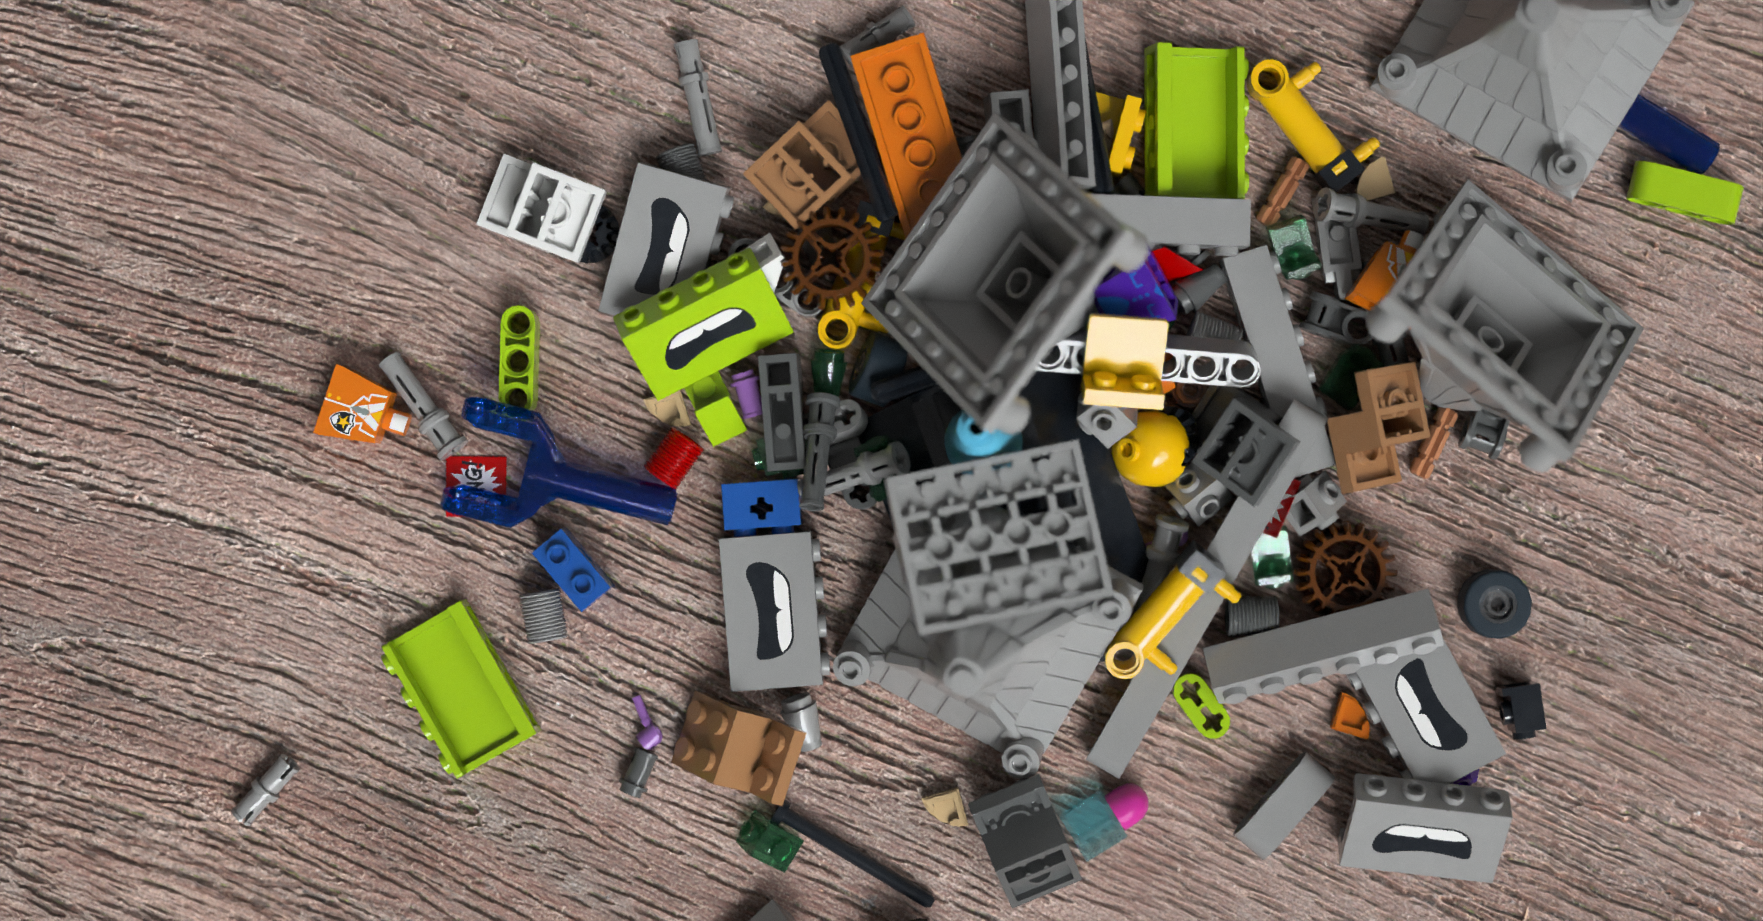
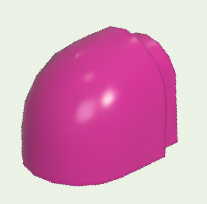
[1103,783,1149,831]

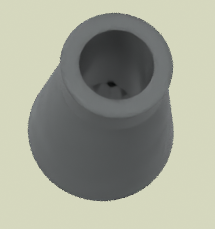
[1172,263,1227,315]

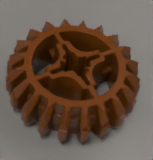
[780,206,884,311]
[1292,520,1398,616]

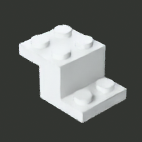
[476,154,607,263]

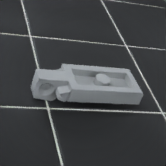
[1312,193,1362,302]

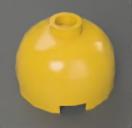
[1111,411,1189,487]

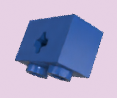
[721,479,802,537]
[532,527,615,612]

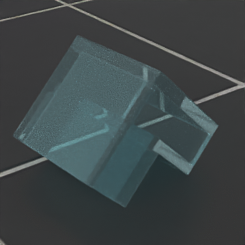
[1059,790,1128,862]

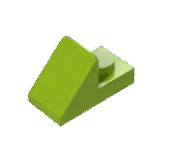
[684,371,748,447]

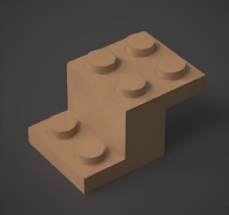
[743,100,881,231]
[1327,362,1430,494]
[671,690,807,806]

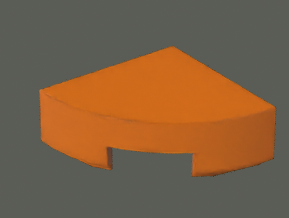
[1330,691,1370,740]

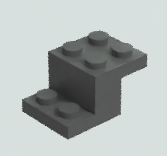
[1192,385,1300,507]
[968,774,1082,908]

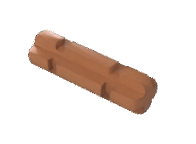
[1256,156,1309,228]
[1409,407,1458,479]

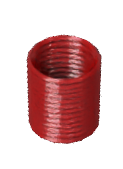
[644,427,704,489]

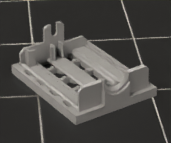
[884,440,1114,636]

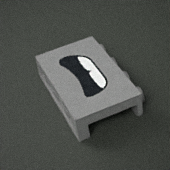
[598,162,734,316]
[719,531,830,692]
[1346,637,1506,784]
[1338,773,1513,883]

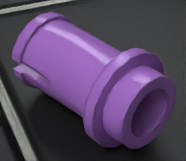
[730,369,763,419]

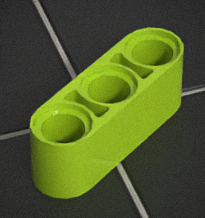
[1626,161,1744,225]
[498,305,540,417]

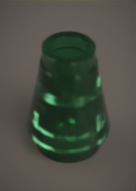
[810,349,848,397]

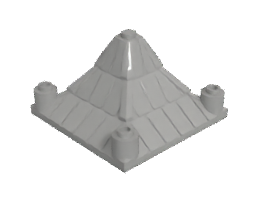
[1370,0,1695,202]
[861,112,1149,434]
[1366,179,1644,473]
[833,480,1144,779]

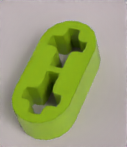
[1172,673,1230,739]

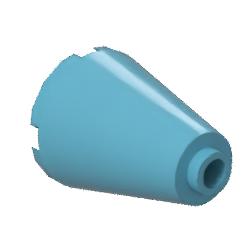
[945,409,1022,475]

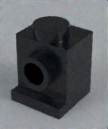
[1494,681,1547,740]

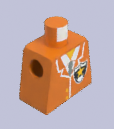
[1344,230,1425,330]
[313,364,412,444]

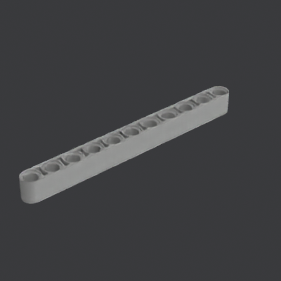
[1086,399,1328,779]

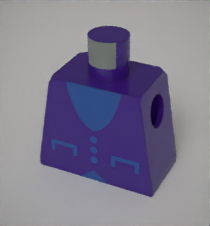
[1088,246,1178,322]

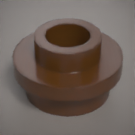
[1171,382,1209,408]

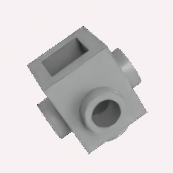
[1077,392,1138,448]
[1165,463,1234,527]
[1286,471,1347,536]

